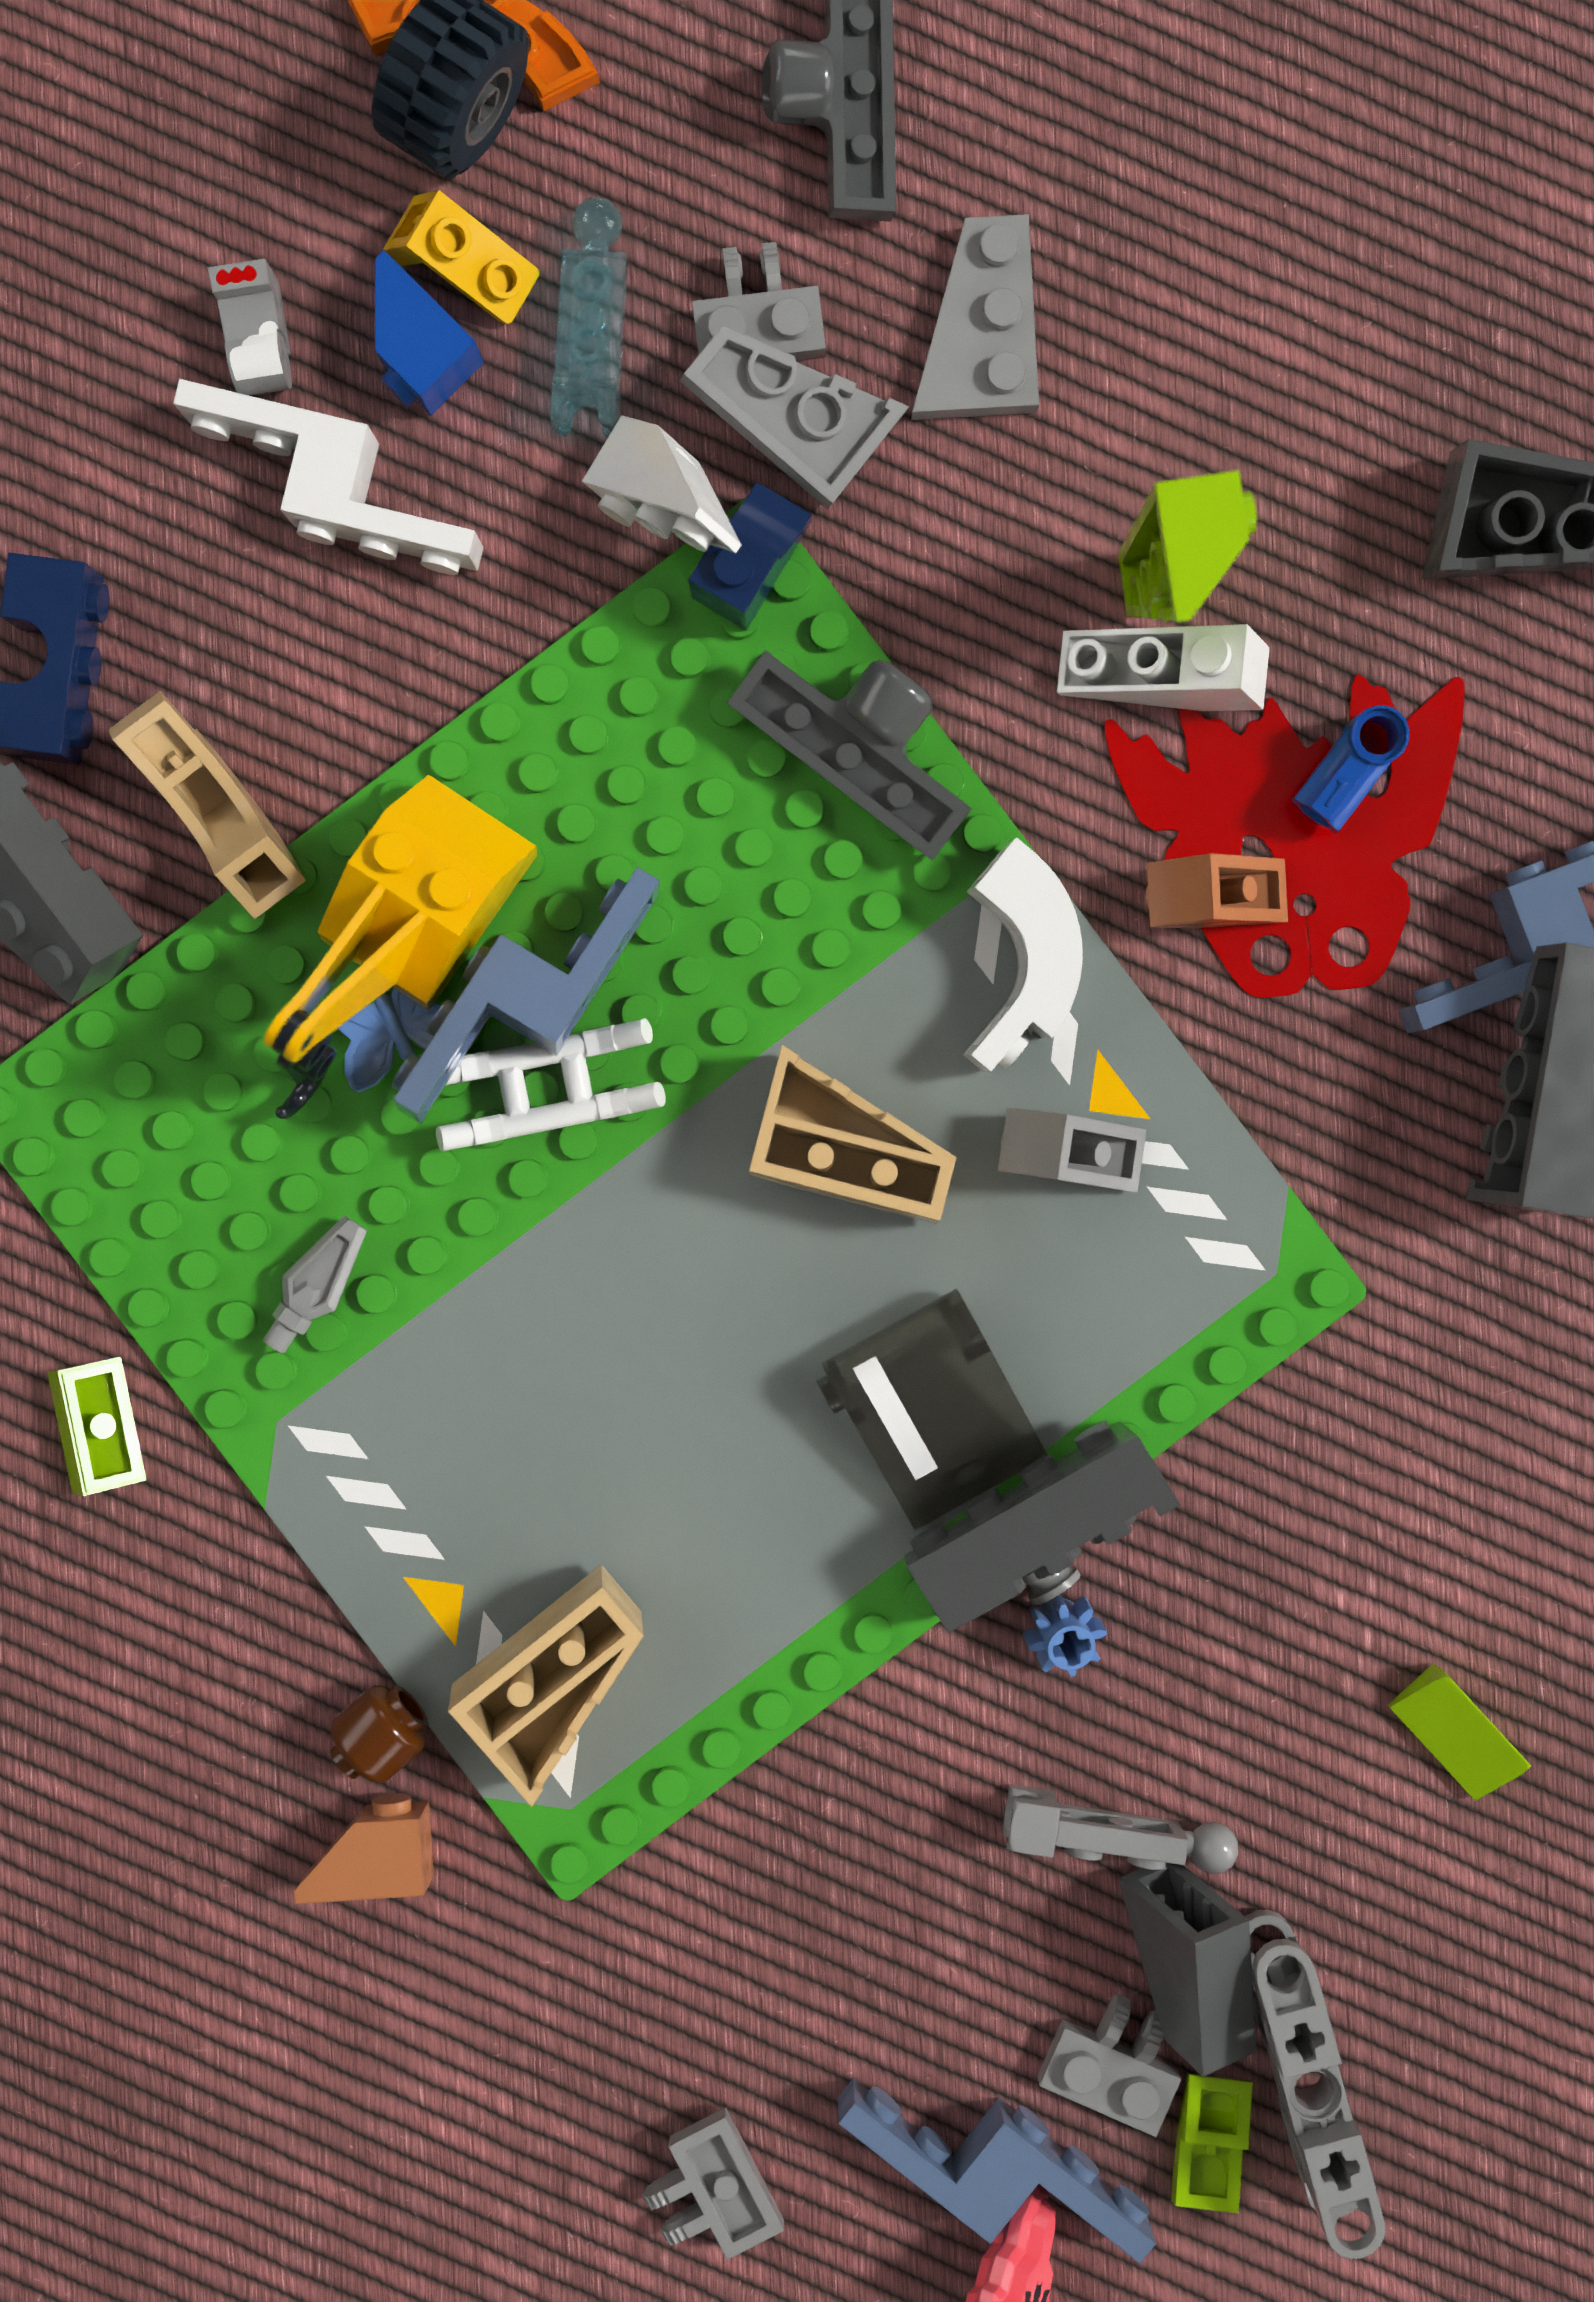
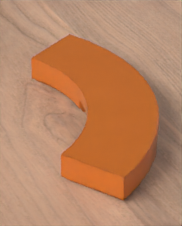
[347,0,600,111]

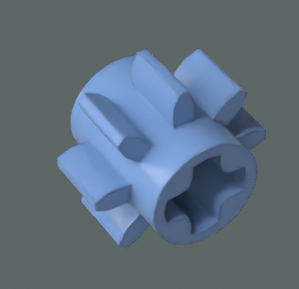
[1023,1594,1107,1677]

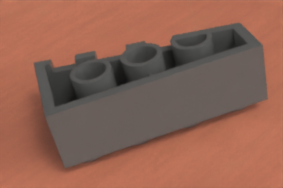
[1465,943,1594,1219]

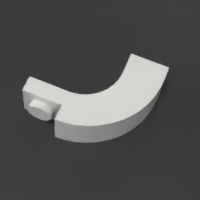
[963,837,1083,1072]

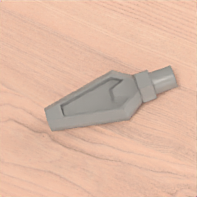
[263,1215,368,1354]

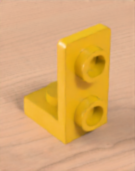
[382,190,539,324]

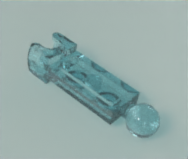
[550,196,628,438]

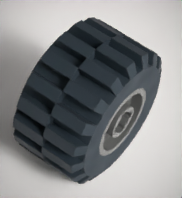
[371,0,529,179]

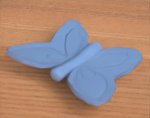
[337,988,441,1093]

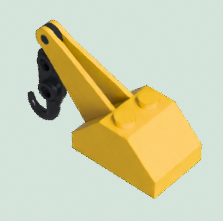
[263,775,538,1119]

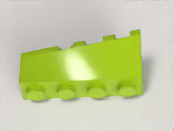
[1118,470,1257,622]

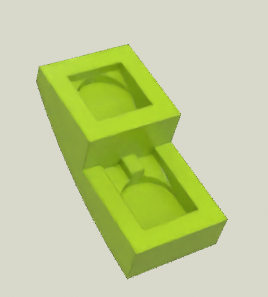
[1171,2073,1253,2214]

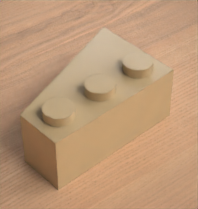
[749,1045,956,1224]

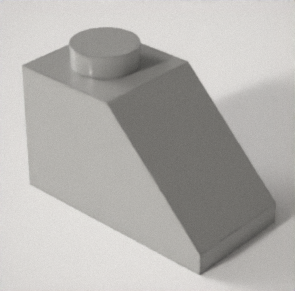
[998,1107,1147,1192]

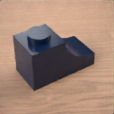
[688,482,812,631]

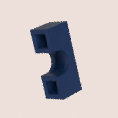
[0,552,110,765]

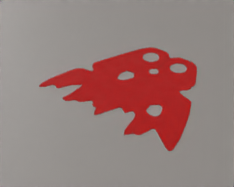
[1105,674,1465,998]

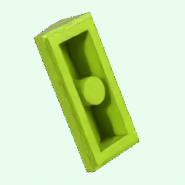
[48,1357,146,1496]
[1387,1663,1531,1801]

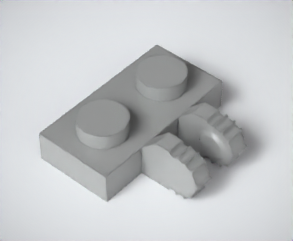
[692,242,826,361]
[1037,1994,1182,2137]
[641,2107,784,2260]

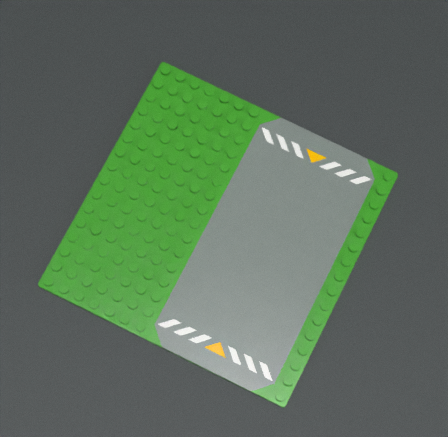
[0,497,1366,1901]

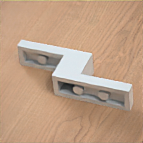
[173,379,484,575]

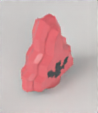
[966,2184,1056,2302]

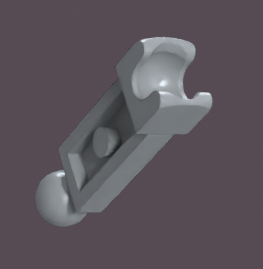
[1002,1785,1238,1874]

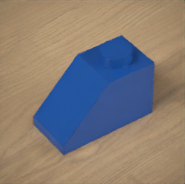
[375,250,484,416]

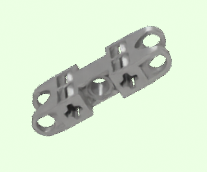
[1245,1909,1385,2259]

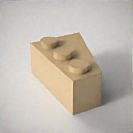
[448,1564,644,1807]

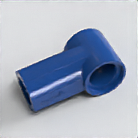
[1291,705,1410,833]

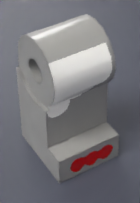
[207,258,292,396]

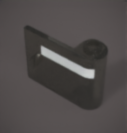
[816,1289,1048,1530]

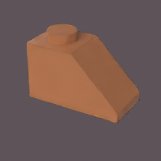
[1146,853,1288,928]
[294,1793,434,1904]

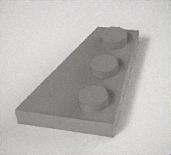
[911,214,1039,420]
[680,325,909,509]

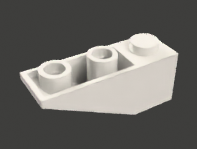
[582,415,741,553]
[1057,624,1270,711]

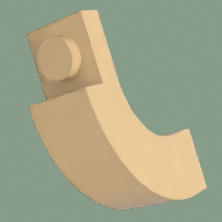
[108,690,306,919]

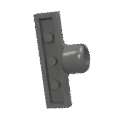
[762,0,896,222]
[727,650,972,860]

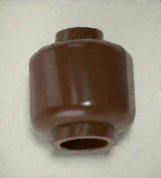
[330,1685,428,1782]

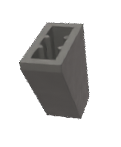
[1120,1863,1256,2077]

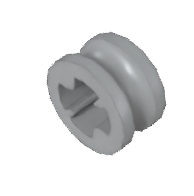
[1022,1567,1081,1605]

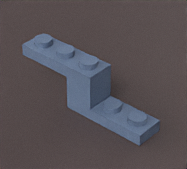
[1398,841,1594,1033]
[392,867,660,1124]
[838,2078,1156,2264]

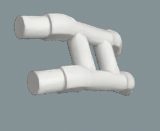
[436,1018,666,1152]

